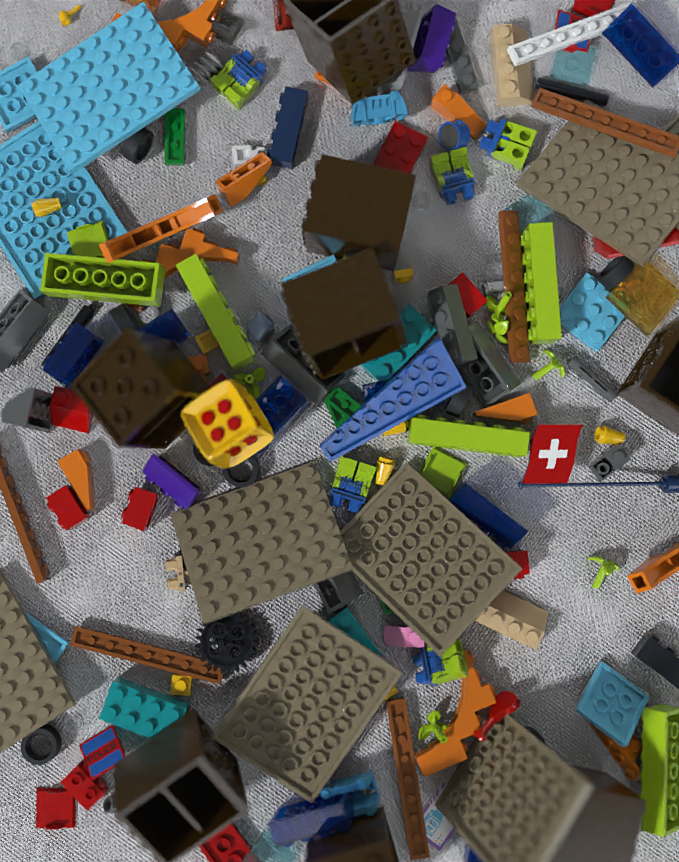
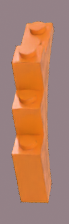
[110,0,228,53]
[99,194,223,263]
[123,228,240,312]
[627,542,679,593]
[414,648,497,777]

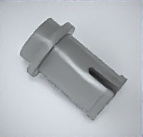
[482,278,504,295]

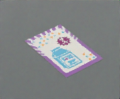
[423,782,456,851]

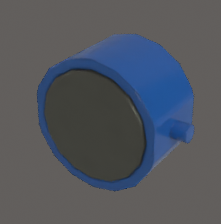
[438,119,470,151]

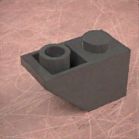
[588,443,631,482]

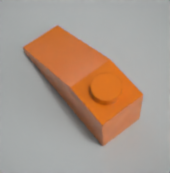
[431,84,487,140]
[215,152,272,207]
[473,393,538,424]
[57,449,95,511]

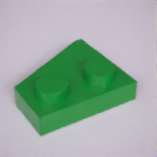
[324,386,361,428]

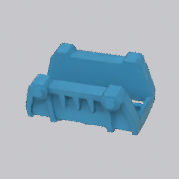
[350,90,407,127]
[319,770,380,824]

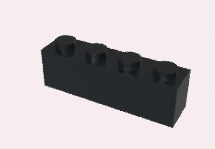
[631,634,679,689]

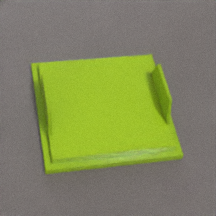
[66,221,109,258]
[419,447,467,497]

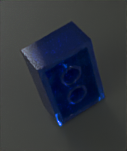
[42,322,105,387]

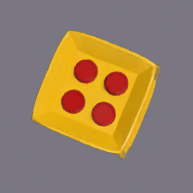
[181,380,275,469]

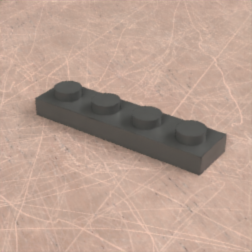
[446,18,479,95]

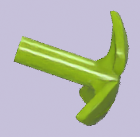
[486,291,512,322]
[486,319,509,344]
[532,350,565,381]
[233,367,266,400]
[588,556,620,589]
[419,710,447,743]

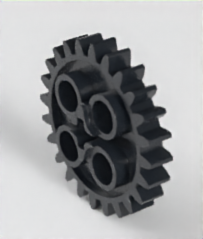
[195,612,259,674]

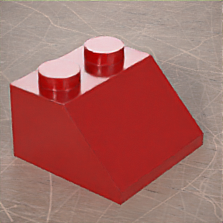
[50,386,93,433]

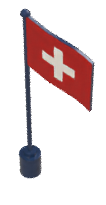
[518,425,679,493]

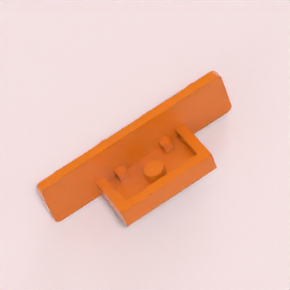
[588,721,643,781]

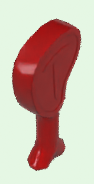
[473,691,520,742]

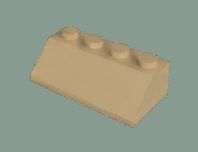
[489,23,534,108]
[474,590,549,650]

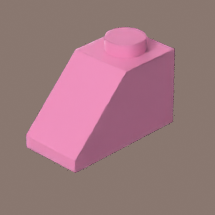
[383,624,424,647]

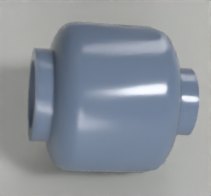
[246,313,275,341]

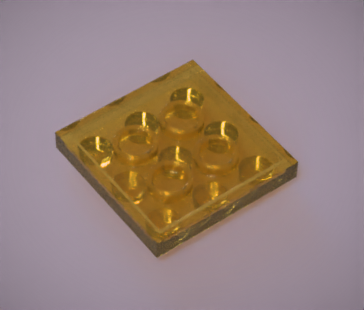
[605,261,679,336]

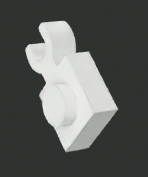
[232,145,265,167]

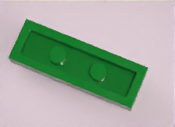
[165,108,185,166]

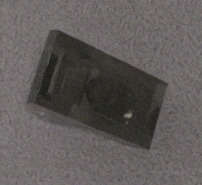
[211,12,245,45]

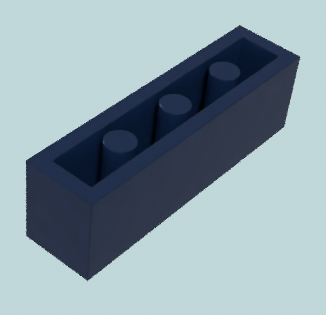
[267,86,308,169]

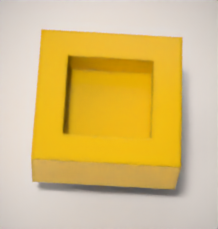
[393,268,414,284]
[194,329,220,355]
[171,674,192,696]

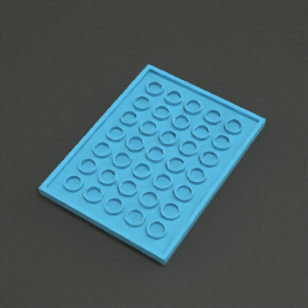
[18,1,201,174]
[0,121,127,300]

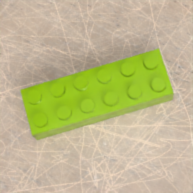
[520,222,562,345]
[40,253,165,307]
[176,254,256,372]
[407,415,530,458]
[640,703,679,837]

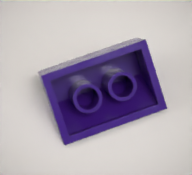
[407,4,456,73]
[142,453,204,510]

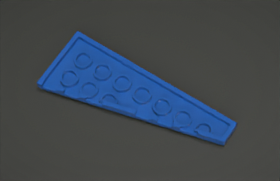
[320,338,467,462]

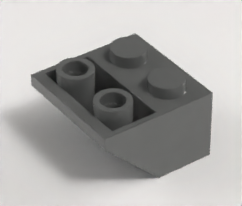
[313,571,363,614]

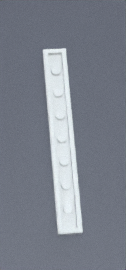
[507,1,643,66]

